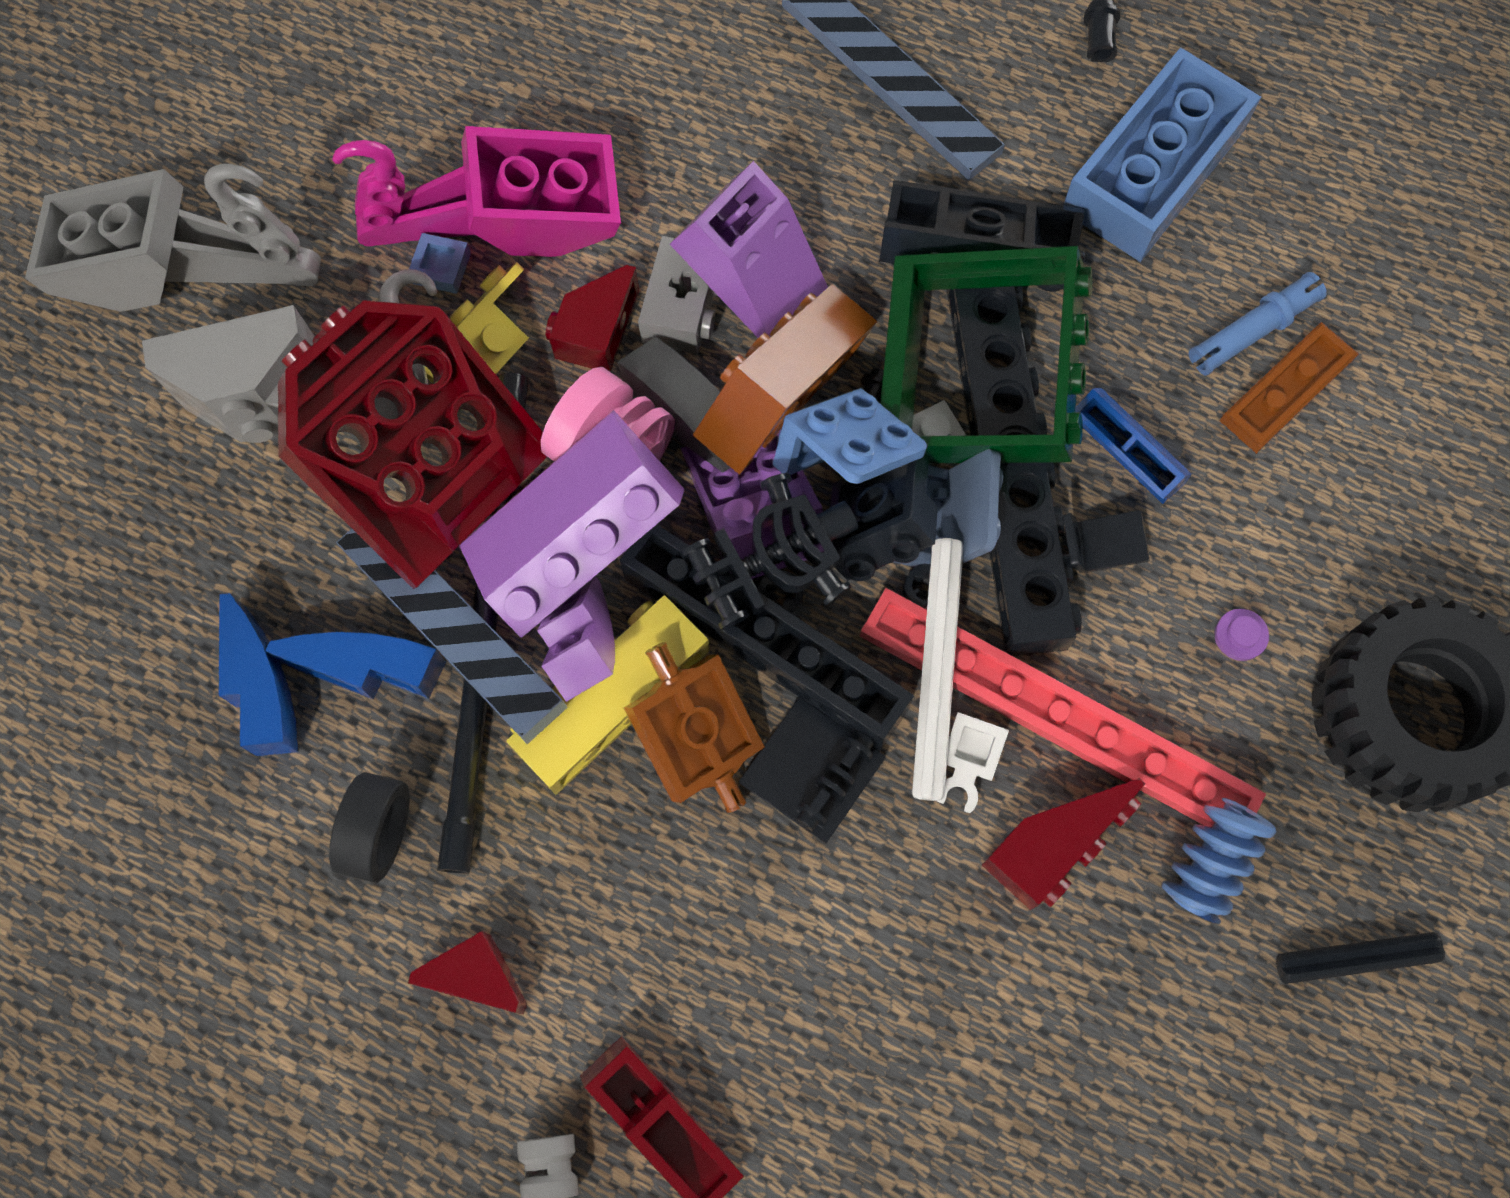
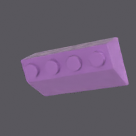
[459,410,685,638]

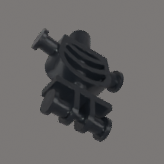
[680,473,858,630]

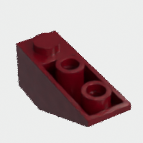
[981,778,1146,910]

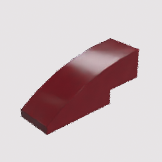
[580,1036,744,1198]

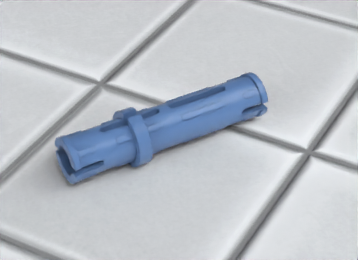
[1189,272,1326,376]

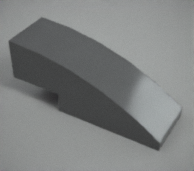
[618,336,731,473]

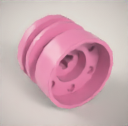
[541,367,675,461]

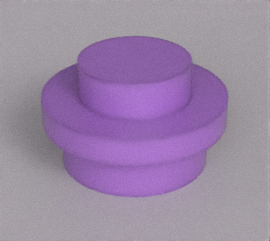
[1214,609,1269,661]

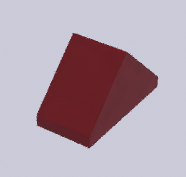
[408,931,527,1015]

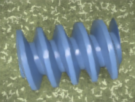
[1161,798,1277,924]

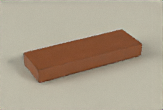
[1219,322,1359,454]

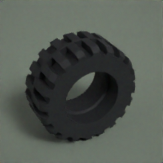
[1312,597,1510,812]

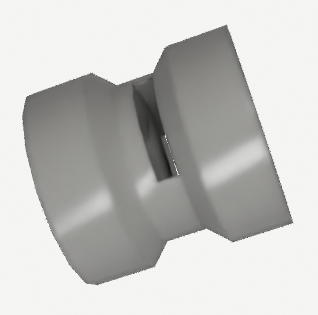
[517,1134,579,1198]

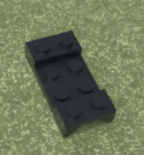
[879,180,1085,292]

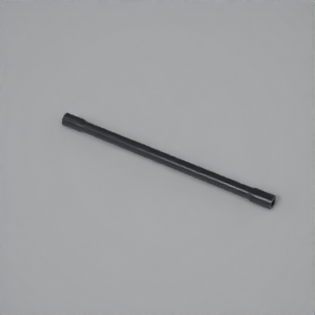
[437,372,529,874]

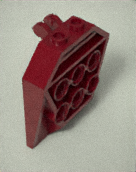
[278,300,547,589]

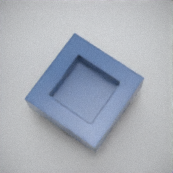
[409,233,471,294]

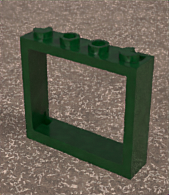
[881,246,1092,463]

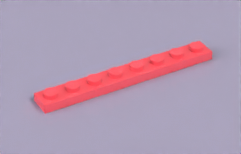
[860,588,1266,827]

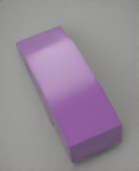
[537,576,615,702]

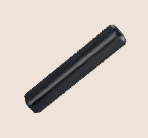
[1276,932,1445,984]

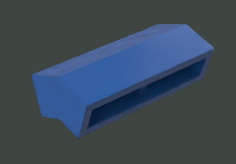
[1075,388,1192,504]

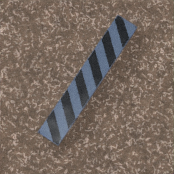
[782,0,1005,181]
[336,529,568,744]

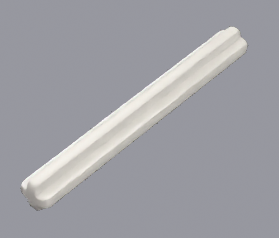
[912,538,964,801]

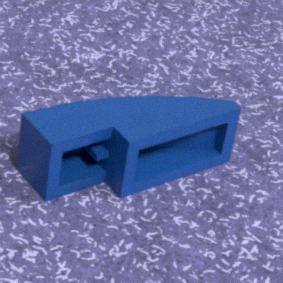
[219,593,298,756]
[265,632,446,700]

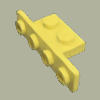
[425,262,529,410]

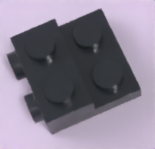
[830,453,938,581]

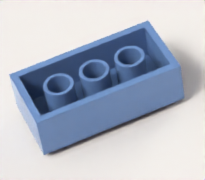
[1064,47,1261,262]

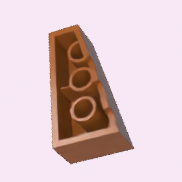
[693,284,878,475]

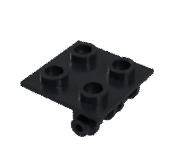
[738,697,886,844]

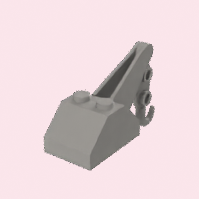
[25,164,321,312]
[142,269,437,443]

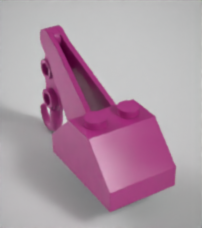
[332,126,621,257]

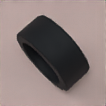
[329,772,410,883]

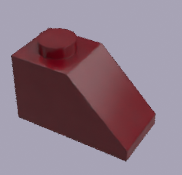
[545,265,640,372]

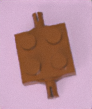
[624,642,765,813]

